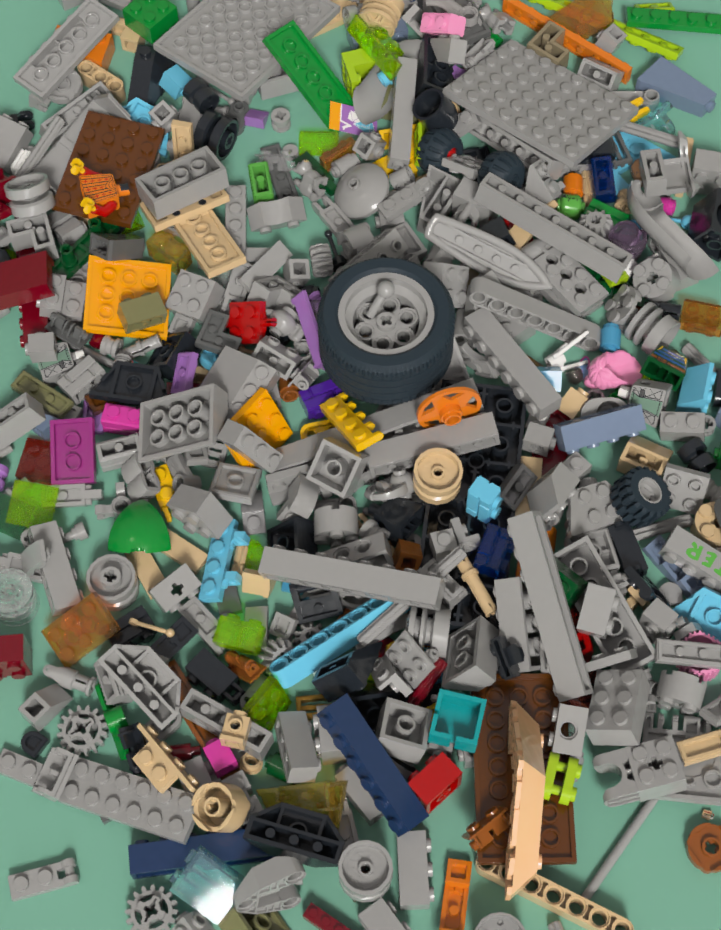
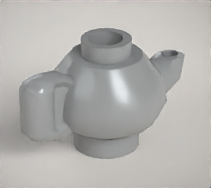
[266,306,304,343]

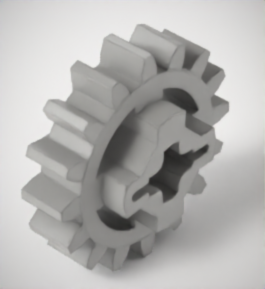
[57,705,109,757]
[125,884,179,930]

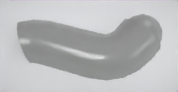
[353,39,450,125]
[626,180,720,281]

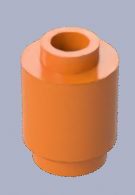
[563,172,583,198]

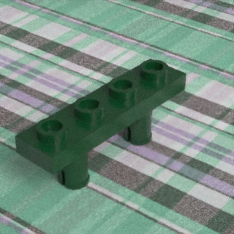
[52,217,120,280]

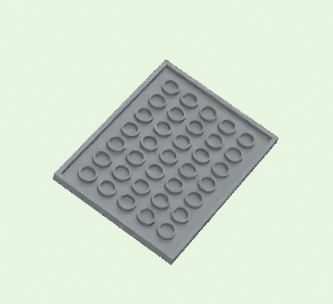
[153,0,340,102]
[443,39,639,169]

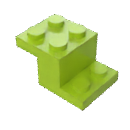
[341,31,379,98]

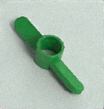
[95,683,129,760]

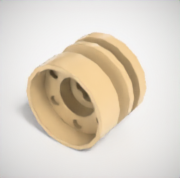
[356,0,405,40]

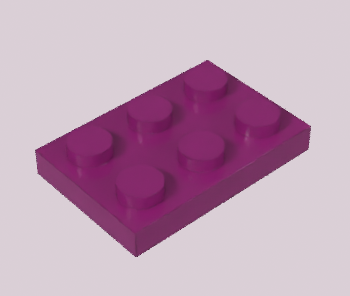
[50,417,96,485]

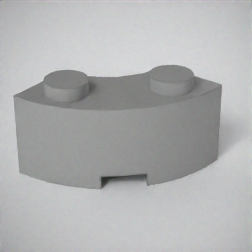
[246,196,307,235]

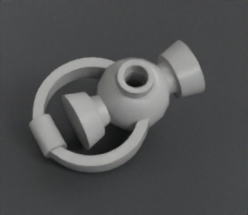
[364,467,414,502]

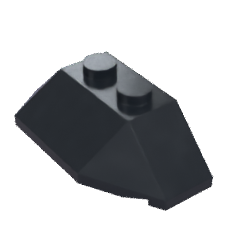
[243,802,345,868]

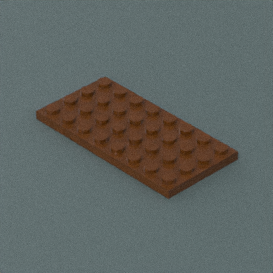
[471,673,577,865]

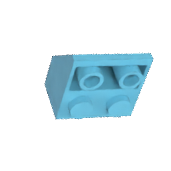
[675,362,717,414]

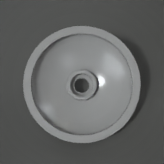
[334,163,390,220]

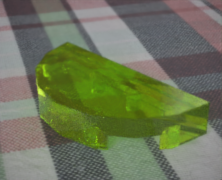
[243,539,264,571]

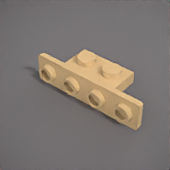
[132,723,200,794]

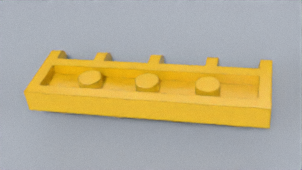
[319,392,384,452]

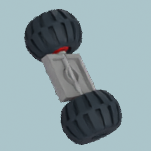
[416,128,525,189]

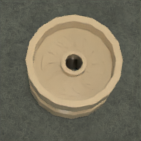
[412,447,463,505]

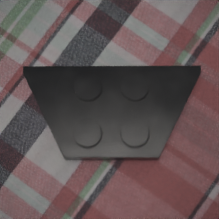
[89,361,167,405]

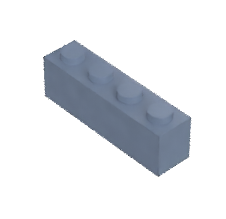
[553,403,647,454]

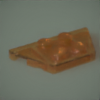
[549,0,614,40]

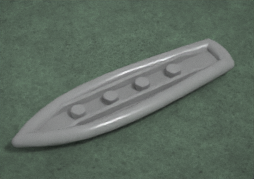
[424,213,553,291]

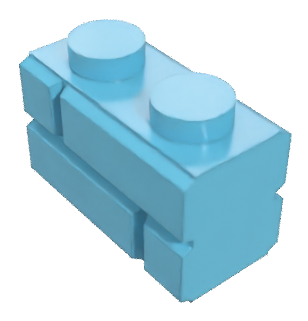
[466,476,503,524]

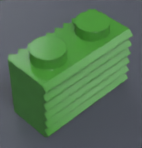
[248,161,274,204]

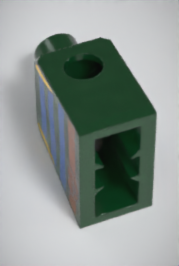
[640,345,688,392]

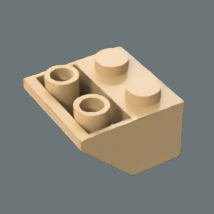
[616,436,674,477]

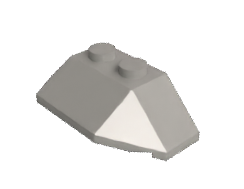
[97,644,181,730]

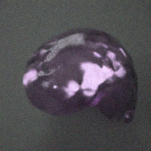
[608,220,647,259]

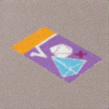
[329,101,377,135]

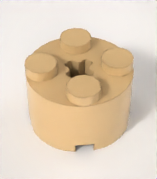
[690,502,721,548]
[191,782,251,833]

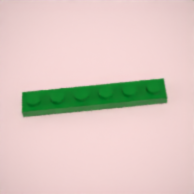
[625,7,721,34]

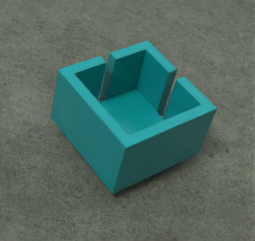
[428,689,487,753]

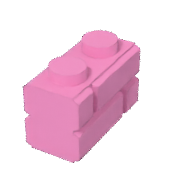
[420,12,466,37]

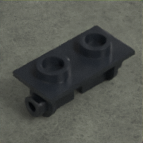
[118,722,146,775]

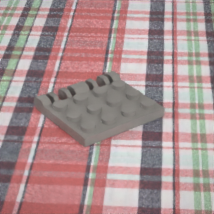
[642,712,721,806]

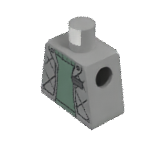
[38,342,85,388]
[618,379,673,428]

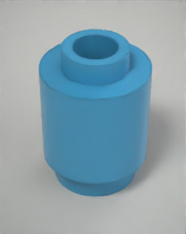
[599,323,621,353]

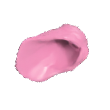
[584,350,643,390]

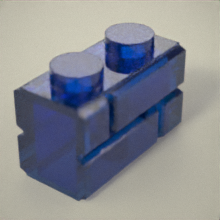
[591,156,616,204]
[473,523,515,579]

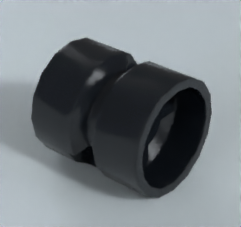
[182,77,220,115]
[677,437,718,473]

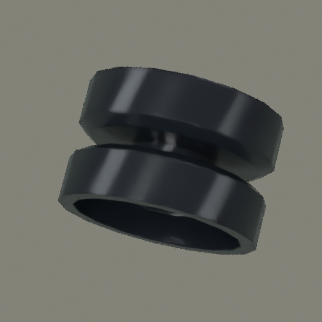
[193,109,239,161]

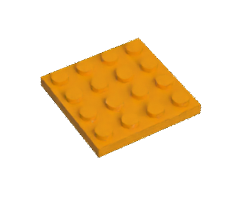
[83,255,172,341]

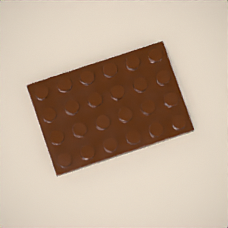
[52,110,165,229]

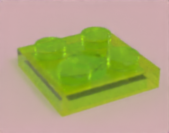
[5,479,59,528]
[241,675,292,731]

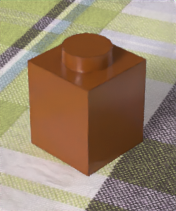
[392,539,423,571]

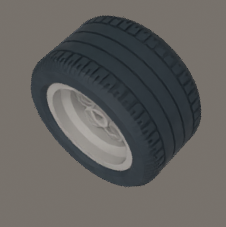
[317,257,455,405]

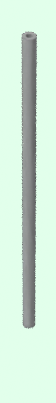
[581,694,721,900]

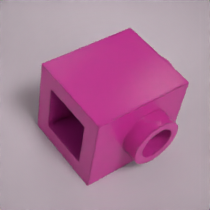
[203,738,239,778]

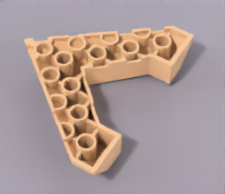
[505,700,546,901]

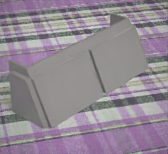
[30,93,132,197]

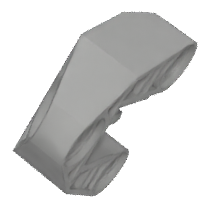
[232,856,306,914]

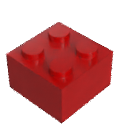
[407,751,463,814]

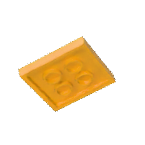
[222,387,293,469]

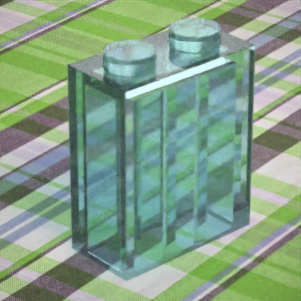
[169,845,245,925]

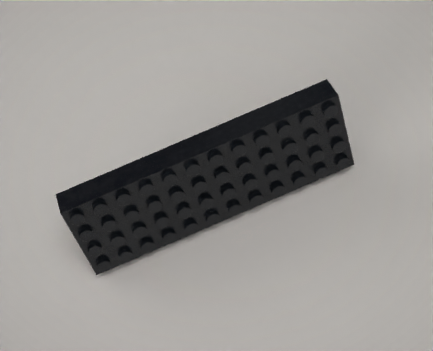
[417,379,526,634]

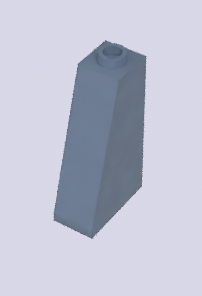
[635,56,717,118]

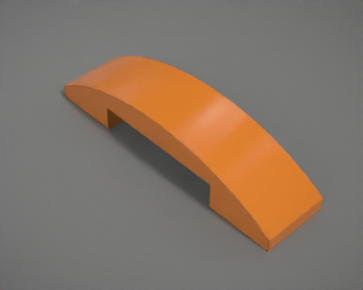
[439,858,472,930]

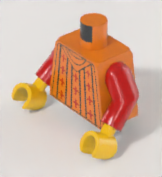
[70,158,130,219]

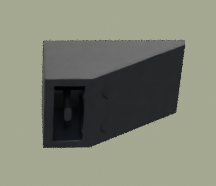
[312,641,383,703]

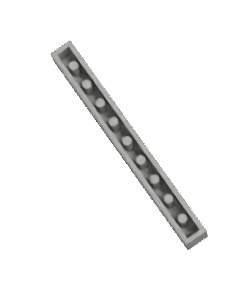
[274,378,484,473]

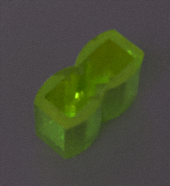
[212,613,266,656]

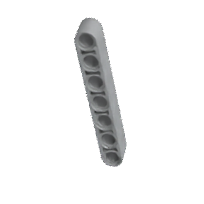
[469,277,601,351]

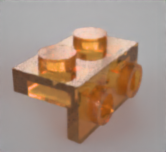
[679,299,721,337]

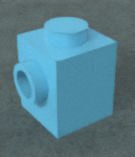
[159,64,192,100]

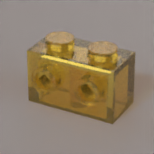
[146,230,192,276]

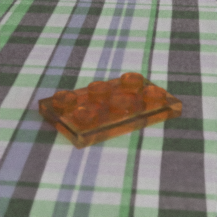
[41,592,121,667]

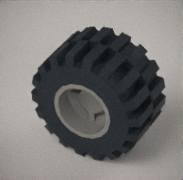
[610,466,672,528]

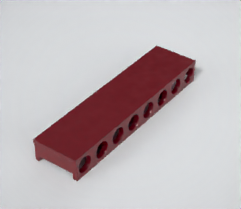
[0,250,55,310]

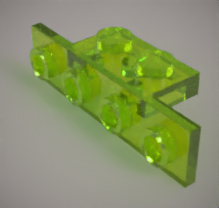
[347,14,404,81]

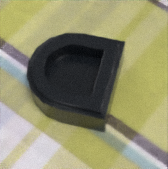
[21,731,50,760]

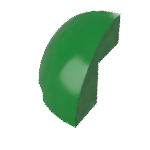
[108,499,171,553]

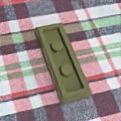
[10,370,74,419]

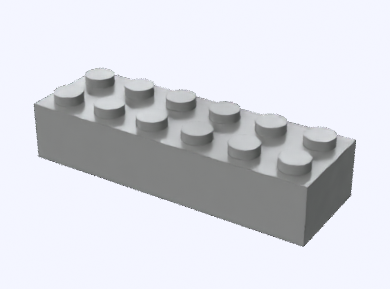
[554,535,655,670]

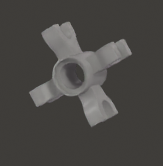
[95,482,148,520]

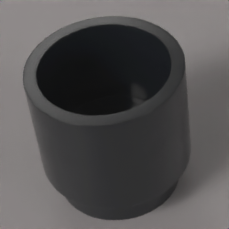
[412,88,458,131]

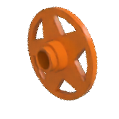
[416,387,482,429]

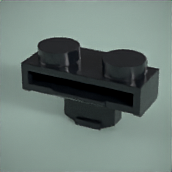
[490,636,525,680]

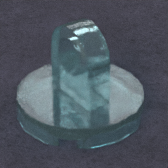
[638,101,676,135]

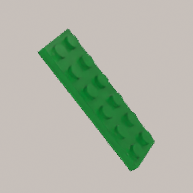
[262,20,353,136]

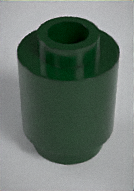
[264,752,294,784]

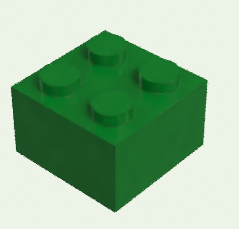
[122,0,179,45]

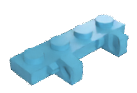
[198,519,250,603]

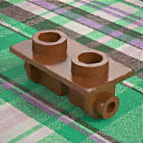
[225,650,267,684]
[462,806,511,851]

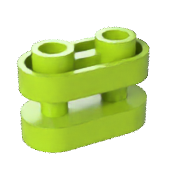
[544,751,583,806]

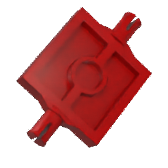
[226,301,277,345]

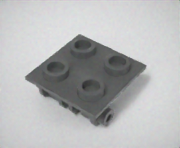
[44,312,93,350]

